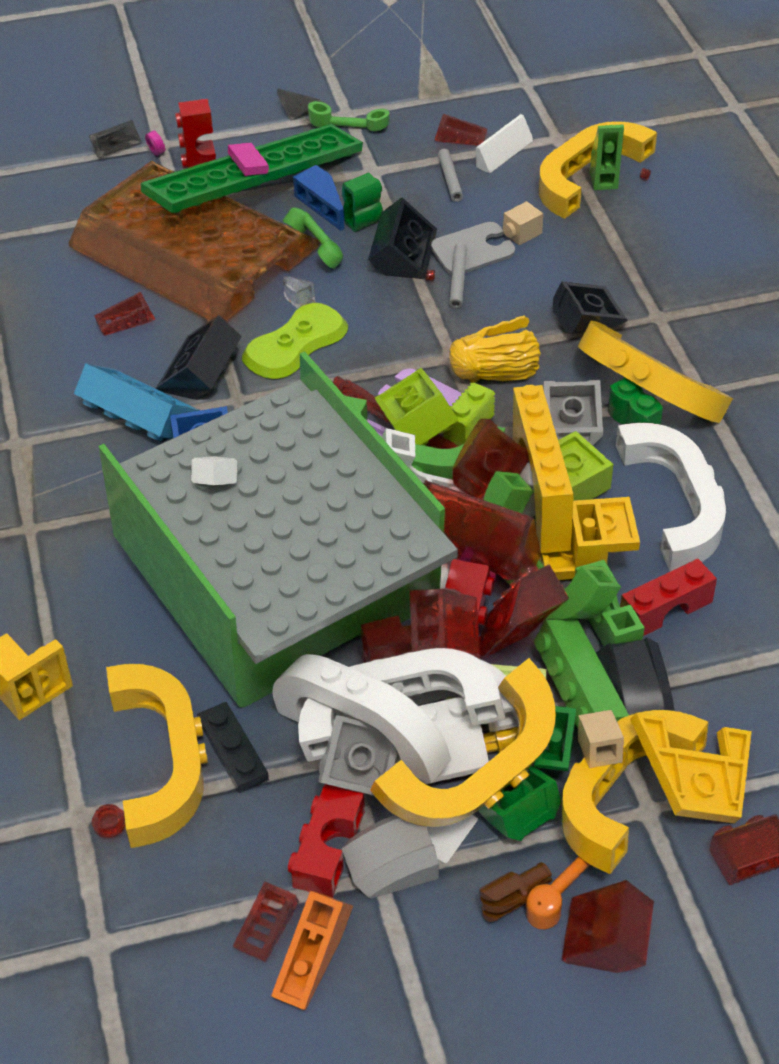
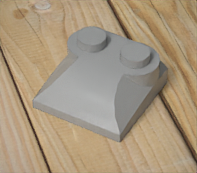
[318,715,397,795]

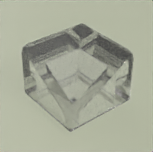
[283,276,316,309]

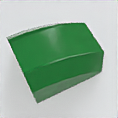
[478,765,561,841]

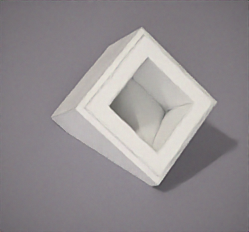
[191,456,237,485]

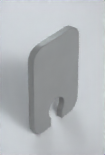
[431,222,515,275]

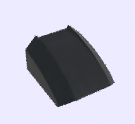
[553,281,628,334]
[596,637,675,715]

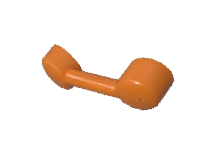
[526,856,590,930]

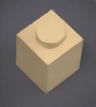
[503,201,543,245]
[578,710,624,768]

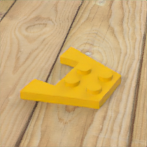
[630,713,752,823]

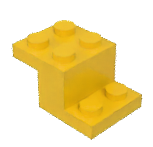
[538,497,640,580]
[0,633,73,720]

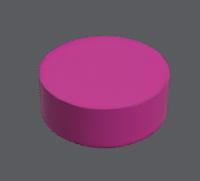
[145,130,166,156]

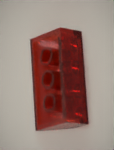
[423,480,542,584]
[476,564,569,660]

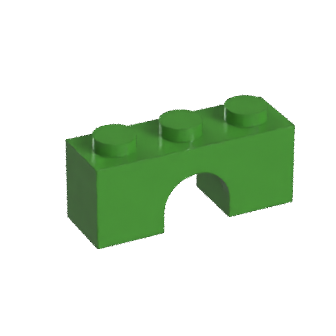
[575,560,645,646]

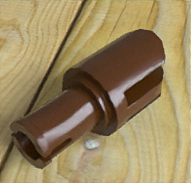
[479,862,552,922]

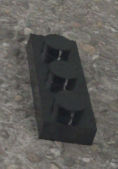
[197,702,269,793]

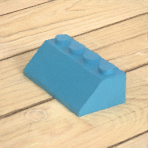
[74,363,200,441]

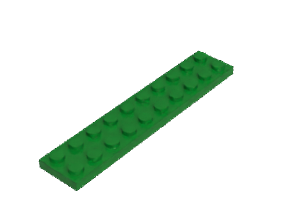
[141,124,363,213]

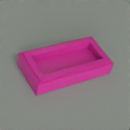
[228,143,269,176]

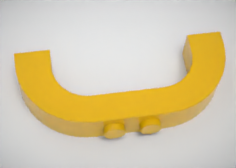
[539,122,657,219]
[578,321,733,423]
[370,658,556,827]
[106,664,208,848]
[562,710,708,874]

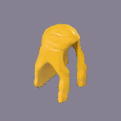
[449,315,541,383]

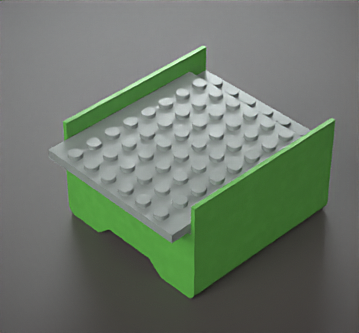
[98,351,458,707]

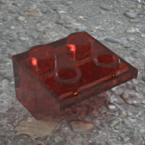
[410,589,480,660]
[561,880,654,973]

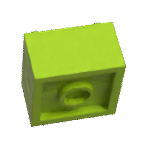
[558,431,613,501]

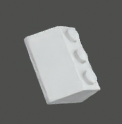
[394,697,489,784]

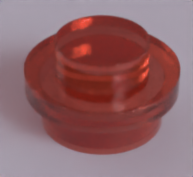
[92,804,126,838]

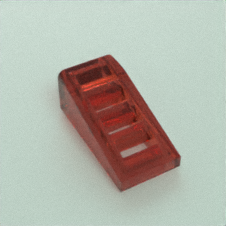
[435,114,487,145]
[94,291,155,336]
[233,881,299,962]

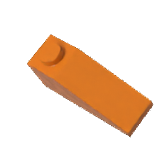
[271,891,353,1010]

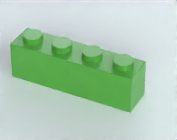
[533,620,629,728]

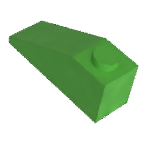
[590,124,624,190]

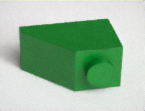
[534,706,576,771]

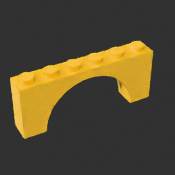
[512,385,574,553]

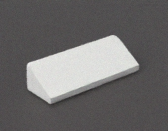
[476,114,533,173]

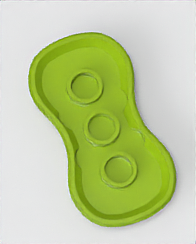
[242,303,348,379]

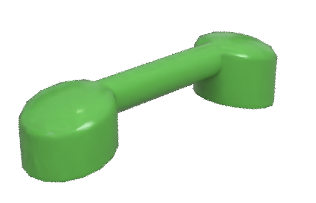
[308,101,390,131]
[282,207,343,269]

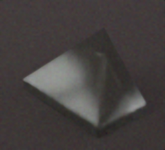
[277,88,323,121]
[89,120,142,159]

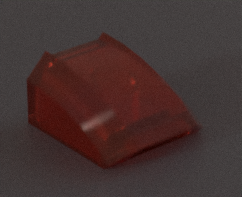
[452,418,529,505]

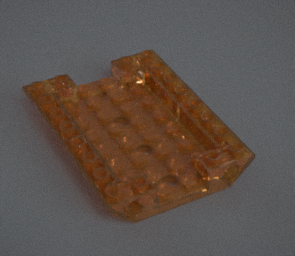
[69,161,321,321]

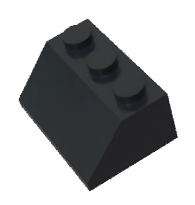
[368,197,437,279]
[156,315,242,400]

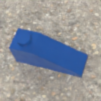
[293,165,344,231]

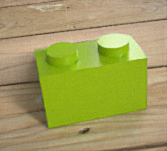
[375,368,458,446]

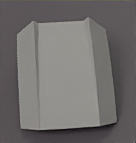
[543,380,603,446]
[342,815,439,899]

